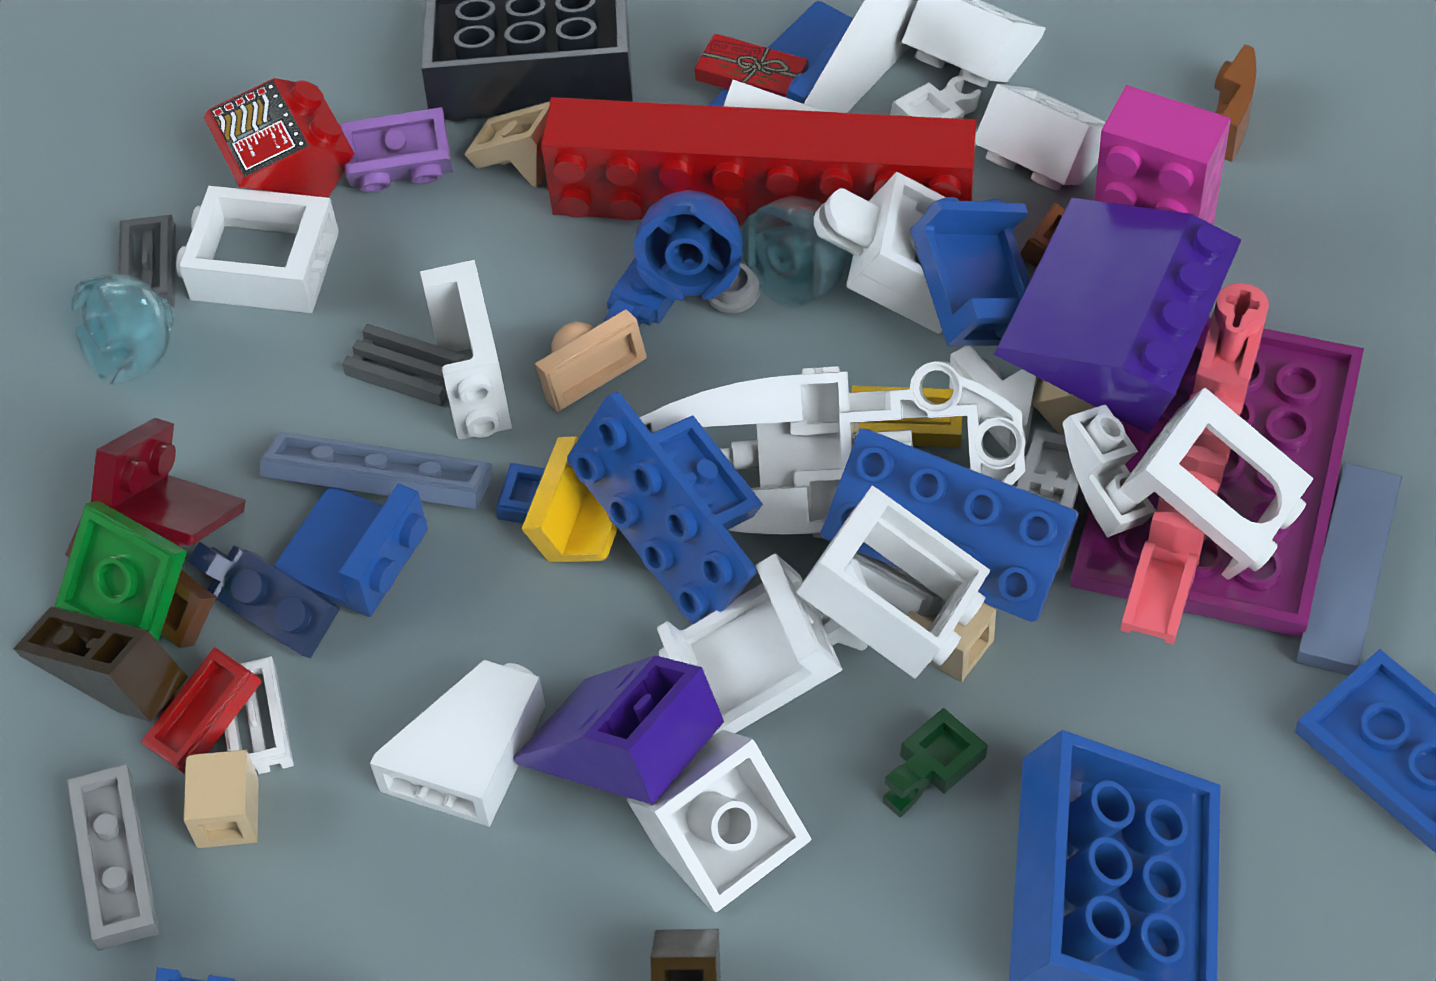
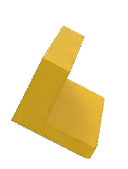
[521,436,618,562]

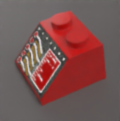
[203,78,355,198]

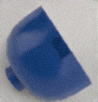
[633,190,743,301]

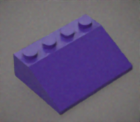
[994,198,1242,434]

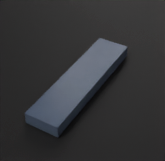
[260,432,492,509]
[1296,462,1402,675]

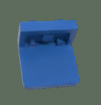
[275,483,428,617]

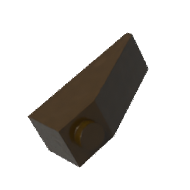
[13,606,188,722]

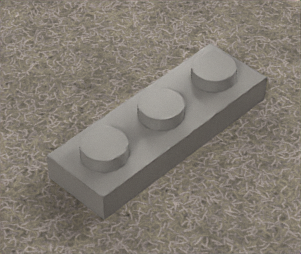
[67,764,160,951]

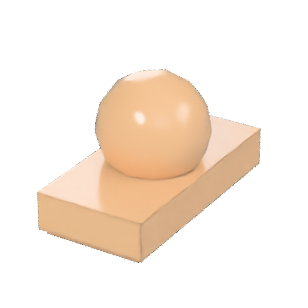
[535,309,647,412]

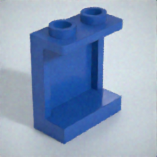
[909,197,1030,346]

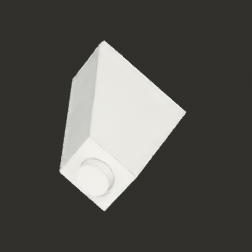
[370,660,546,827]

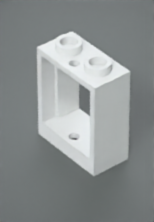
[176,186,339,313]
[796,485,990,679]

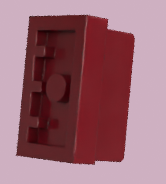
[91,418,246,546]

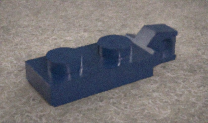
[188,542,341,659]

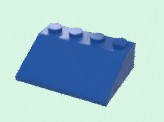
[1009,730,1220,981]

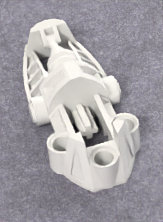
[640,360,1027,538]

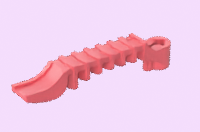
[1120,283,1269,645]

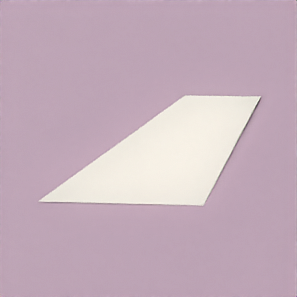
[804,0,917,113]

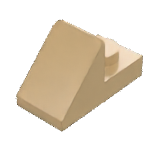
[464,102,550,187]

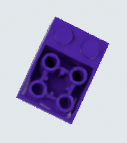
[513,655,724,805]

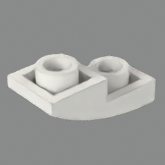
[1063,405,1156,537]

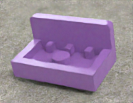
[340,107,453,192]

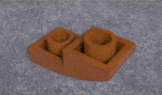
[1214,44,1256,162]

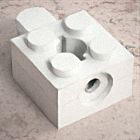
[814,172,946,334]

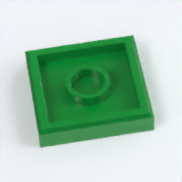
[55,501,187,642]

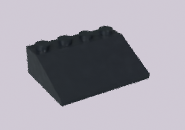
[421,0,633,121]

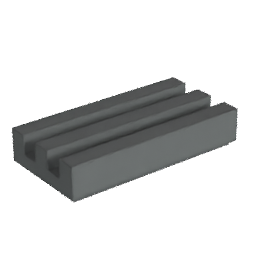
[118,215,176,313]
[342,323,465,406]

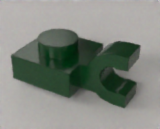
[882,708,988,817]

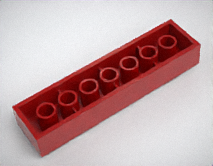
[541,97,977,230]

